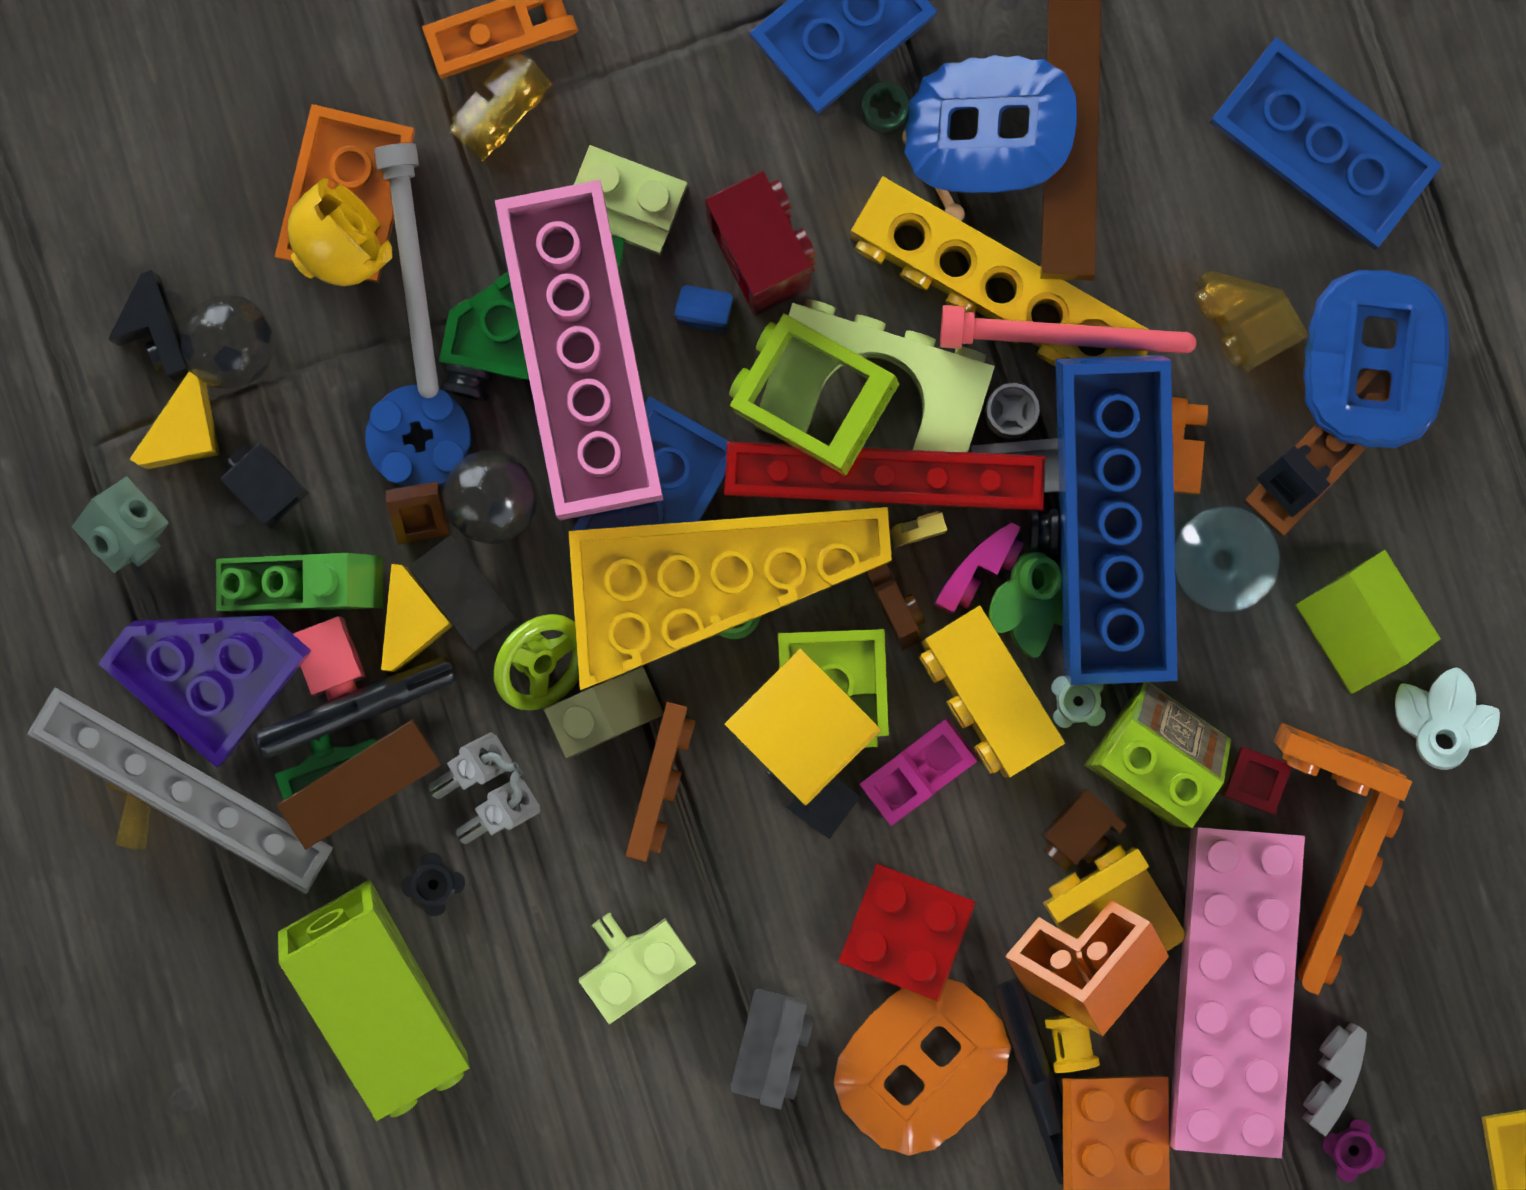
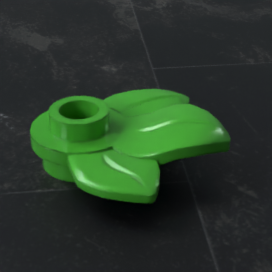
[989,552,1062,658]

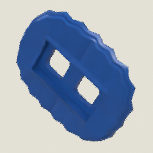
[904,55,1077,193]
[1303,270,1449,449]

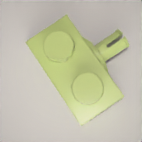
[579,913,696,1024]

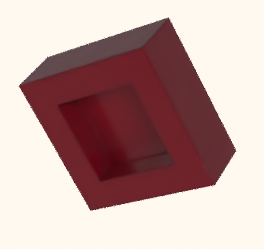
[1223,747,1292,815]

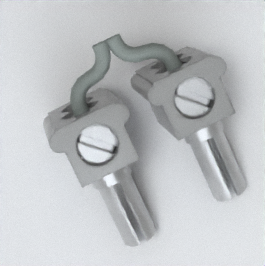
[429,732,540,844]

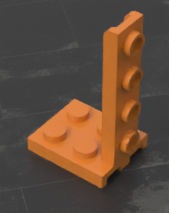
[1273,722,1412,995]

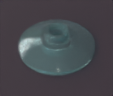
[1175,506,1279,612]

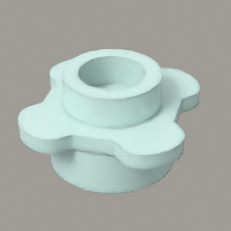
[1051,676,1105,728]

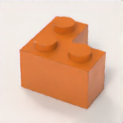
[1005,900,1169,1036]

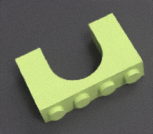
[754,299,995,453]

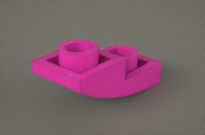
[933,523,1024,615]

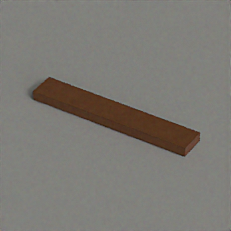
[1040,0,1101,281]

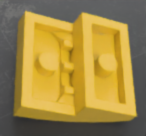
[725,649,881,806]

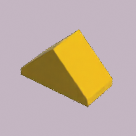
[130,371,220,469]
[381,564,454,672]

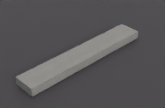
[26,687,333,894]

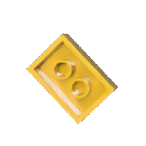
[918,606,1065,777]

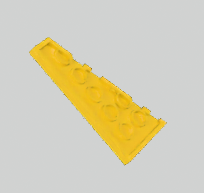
[569,507,892,691]

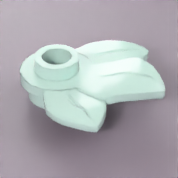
[1395,667,1500,770]

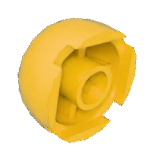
[288,178,393,286]

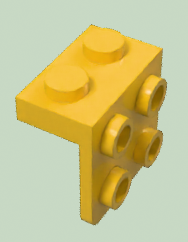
[1042,844,1185,952]

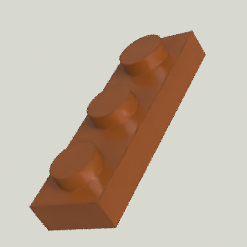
[625,702,695,862]

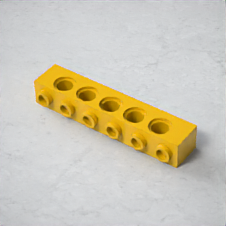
[850,176,1149,367]

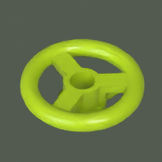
[494,614,579,711]

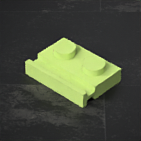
[574,145,688,256]

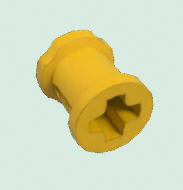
[1045,1014,1100,1073]

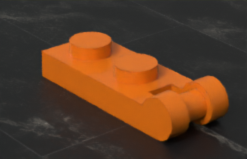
[422,0,578,79]

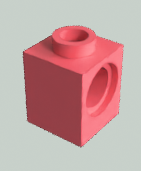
[293,616,367,702]

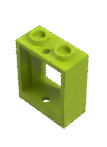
[729,313,899,476]

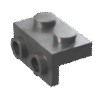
[731,989,815,1110]

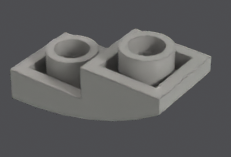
[1301,1022,1367,1137]

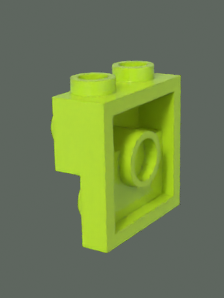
[778,629,889,748]

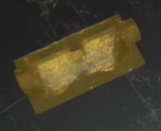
[448,52,552,162]

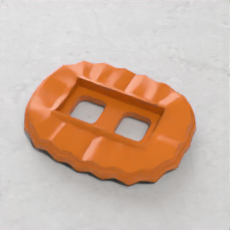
[833,979,1011,1156]

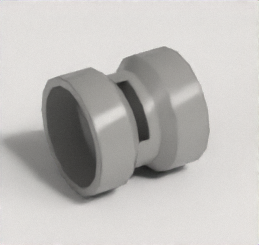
[984,383,1040,440]

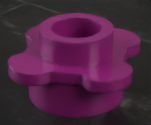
[1322,1119,1385,1182]

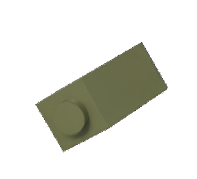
[544,667,664,759]

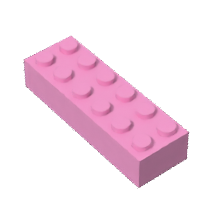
[495,180,664,520]
[1169,827,1305,1159]

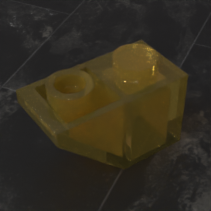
[1194,270,1309,373]

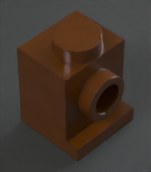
[1041,789,1127,872]

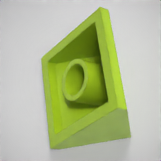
[1295,550,1441,694]

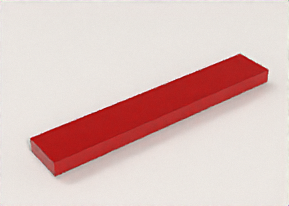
[724,442,1047,511]

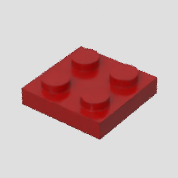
[838,863,977,1002]

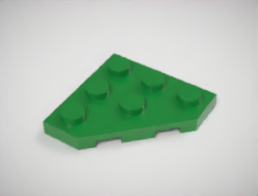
[439,236,626,382]

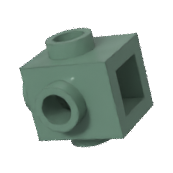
[72,476,169,573]

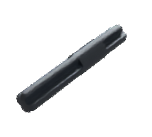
[254,656,455,758]
[995,978,1063,1184]

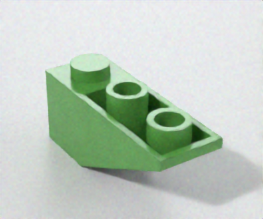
[216,553,383,611]

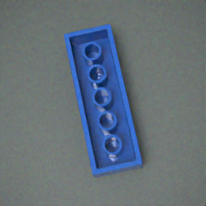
[1056,355,1178,685]

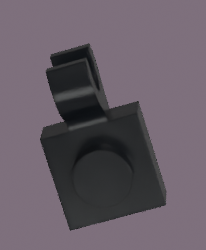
[766,769,861,839]

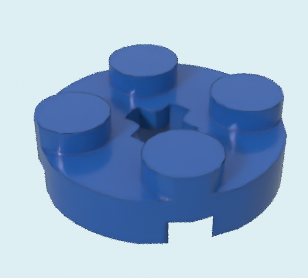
[365,385,472,487]

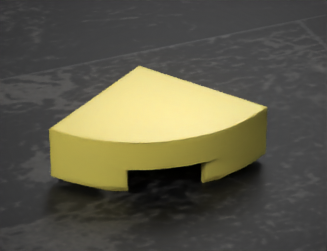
[889,511,947,548]

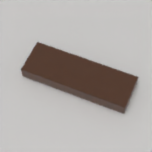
[277,719,442,850]

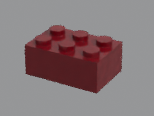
[705,170,816,317]

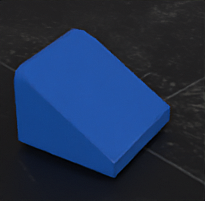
[674,285,733,333]

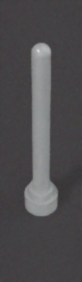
[374,143,439,398]

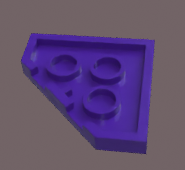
[98,616,311,768]

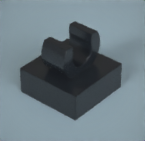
[1256,445,1331,517]

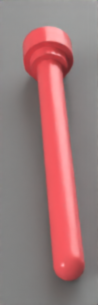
[940,305,1197,353]

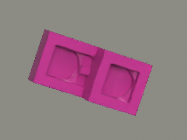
[859,717,980,826]

